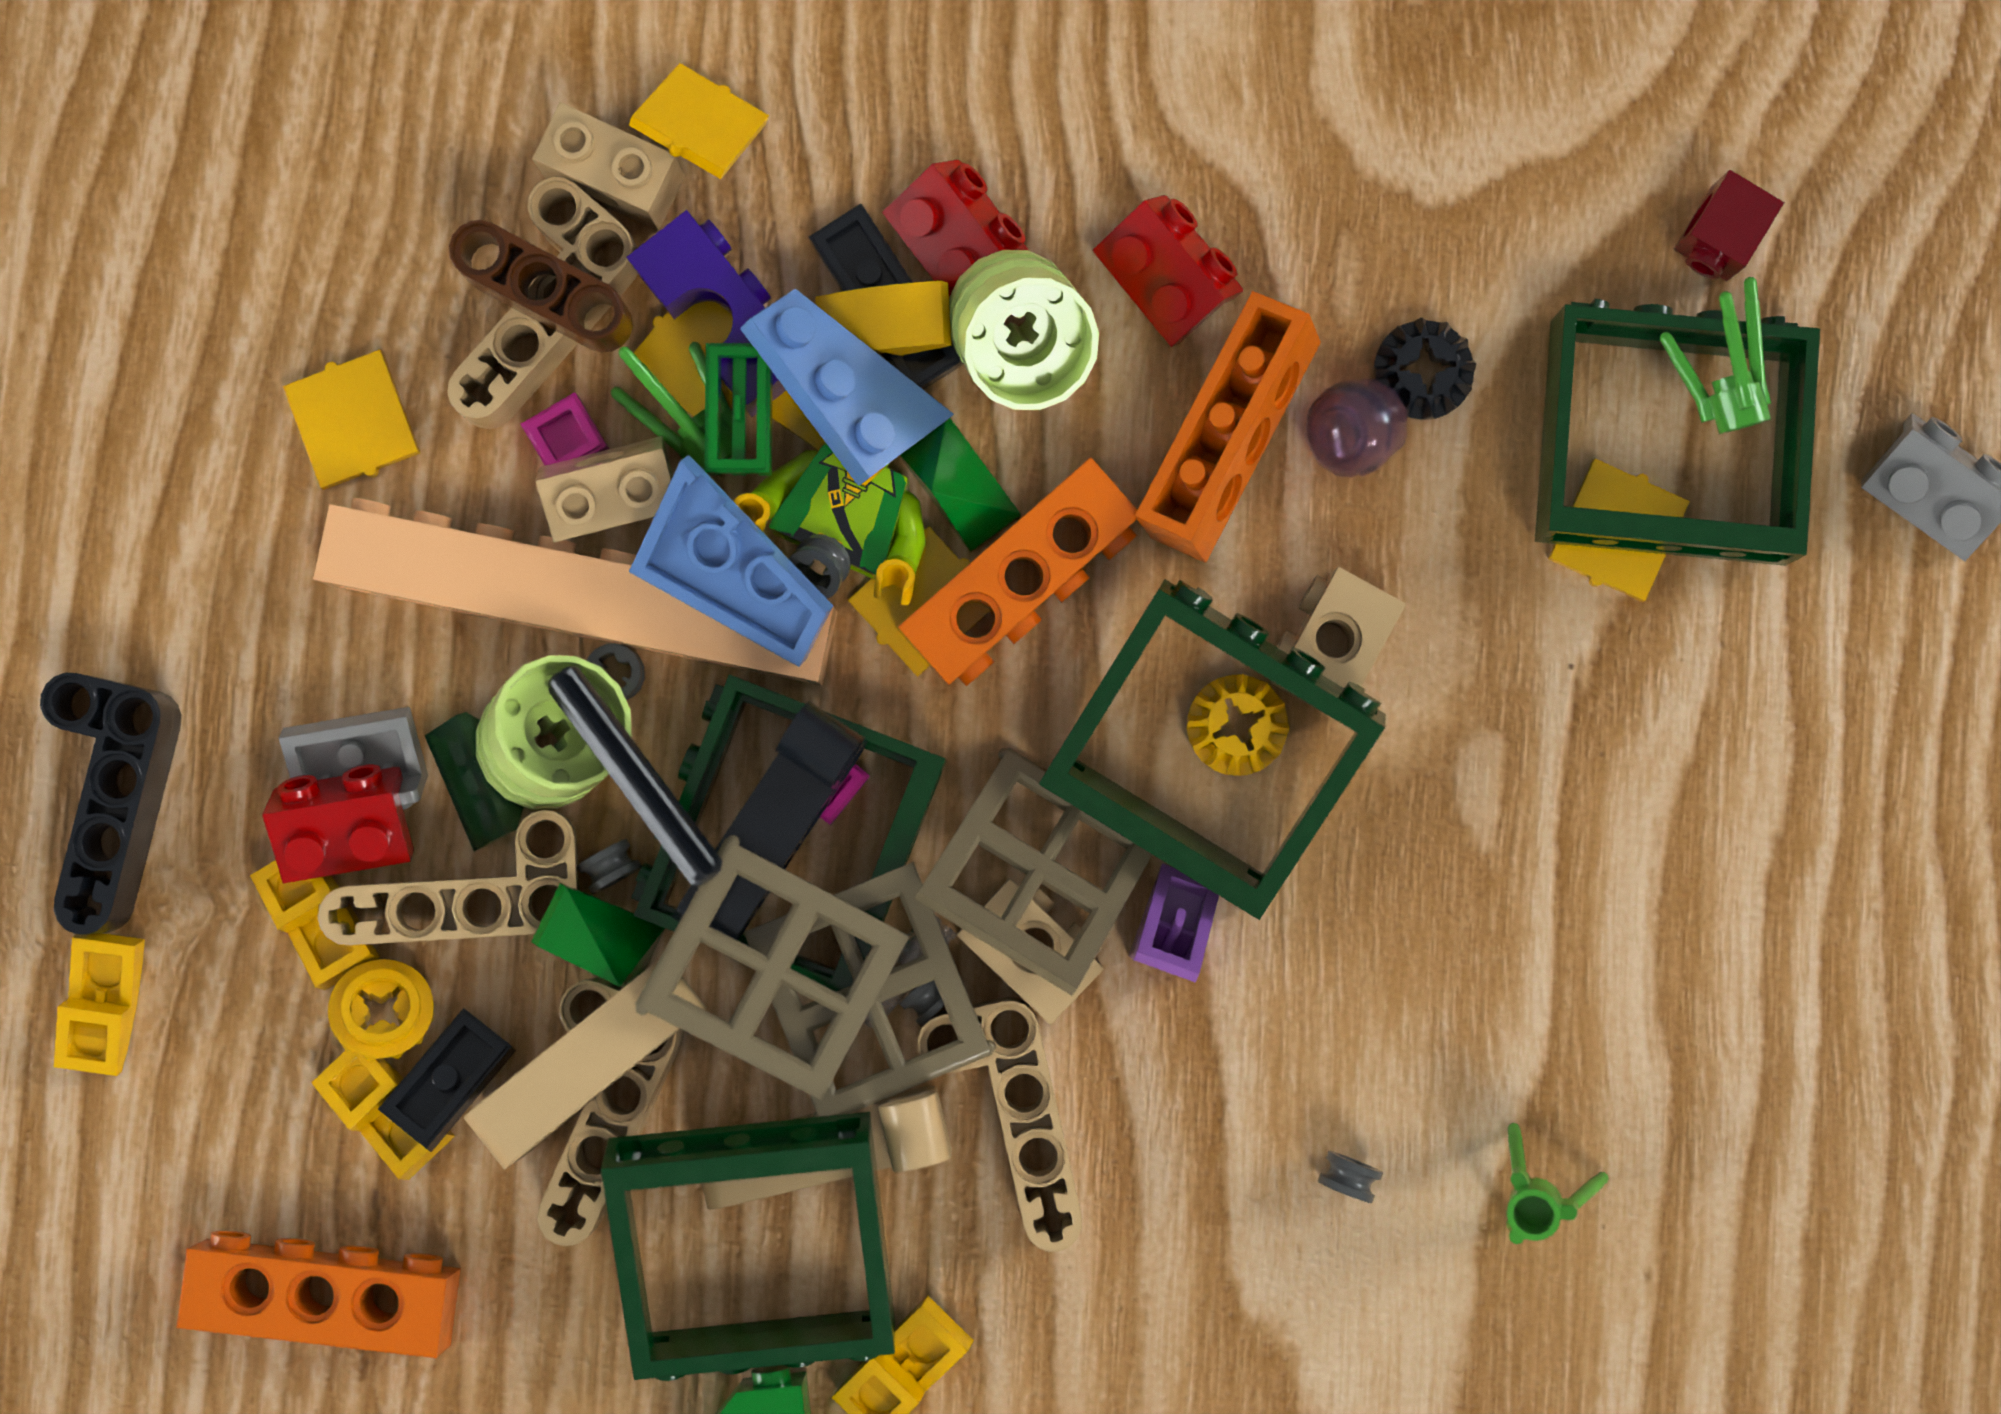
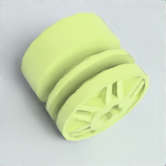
[949,250,1099,410]
[475,655,631,809]

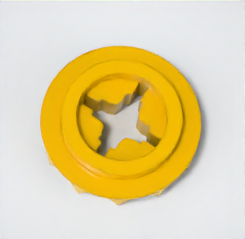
[1187,674,1289,776]
[328,959,434,1062]

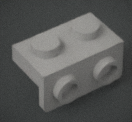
[1861,413,2001,561]
[279,707,428,810]

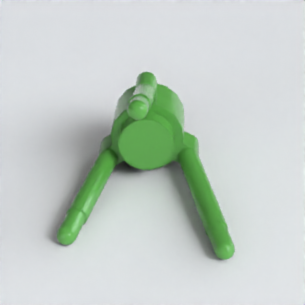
[1660,277,1771,434]
[611,342,732,470]
[1506,1123,1609,1244]

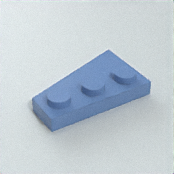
[740,288,954,486]
[629,455,833,667]

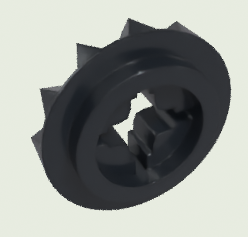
[1374,317,1477,420]

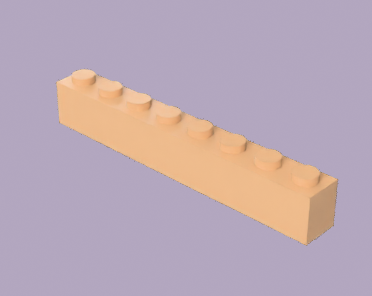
[313,498,838,686]

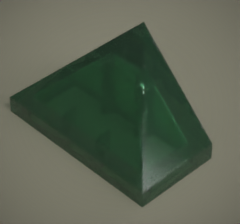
[424,712,524,851]

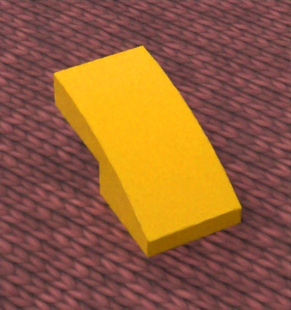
[815,281,952,356]
[250,860,380,990]
[54,933,145,1076]
[311,1050,455,1180]
[831,1296,974,1414]

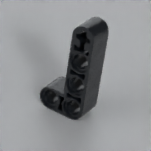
[40,673,182,935]
[672,701,868,941]

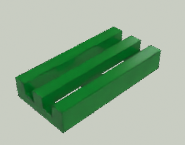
[704,343,773,476]

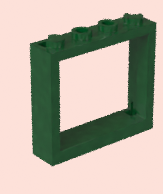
[1535,298,1820,566]
[1039,579,1386,920]
[631,674,947,992]
[601,1112,895,1381]

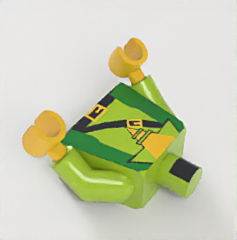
[734,442,926,605]

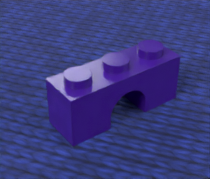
[626,210,786,417]

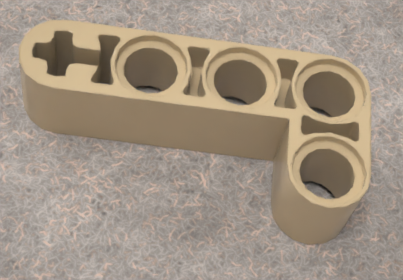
[447,177,638,429]
[317,810,580,945]
[463,960,706,1170]
[537,977,685,1247]
[917,997,1082,1252]
[702,1086,952,1209]

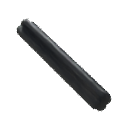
[549,665,722,887]

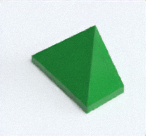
[900,418,1021,553]
[531,883,665,987]

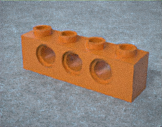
[1135,291,1321,563]
[897,457,1138,686]
[176,1231,461,1358]

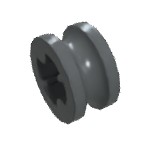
[789,534,851,598]
[587,643,645,700]
[577,839,642,895]
[899,980,945,1027]
[1317,1151,1383,1203]

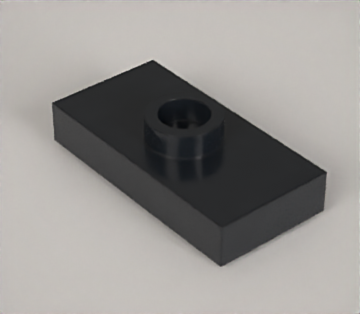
[378,1008,516,1152]

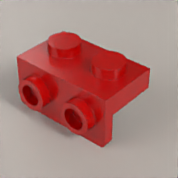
[882,160,1028,297]
[1092,195,1243,347]
[262,764,414,884]

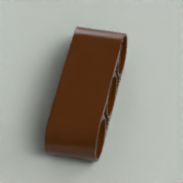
[449,220,633,353]

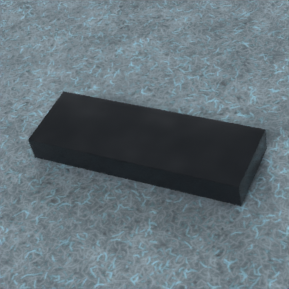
[809,204,964,390]

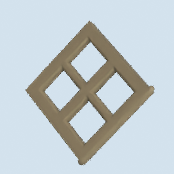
[914,748,1152,996]
[635,835,910,1100]
[744,862,996,1117]

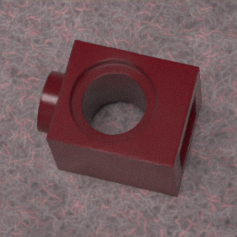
[1674,170,1785,281]

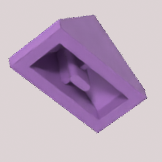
[1129,863,1219,982]

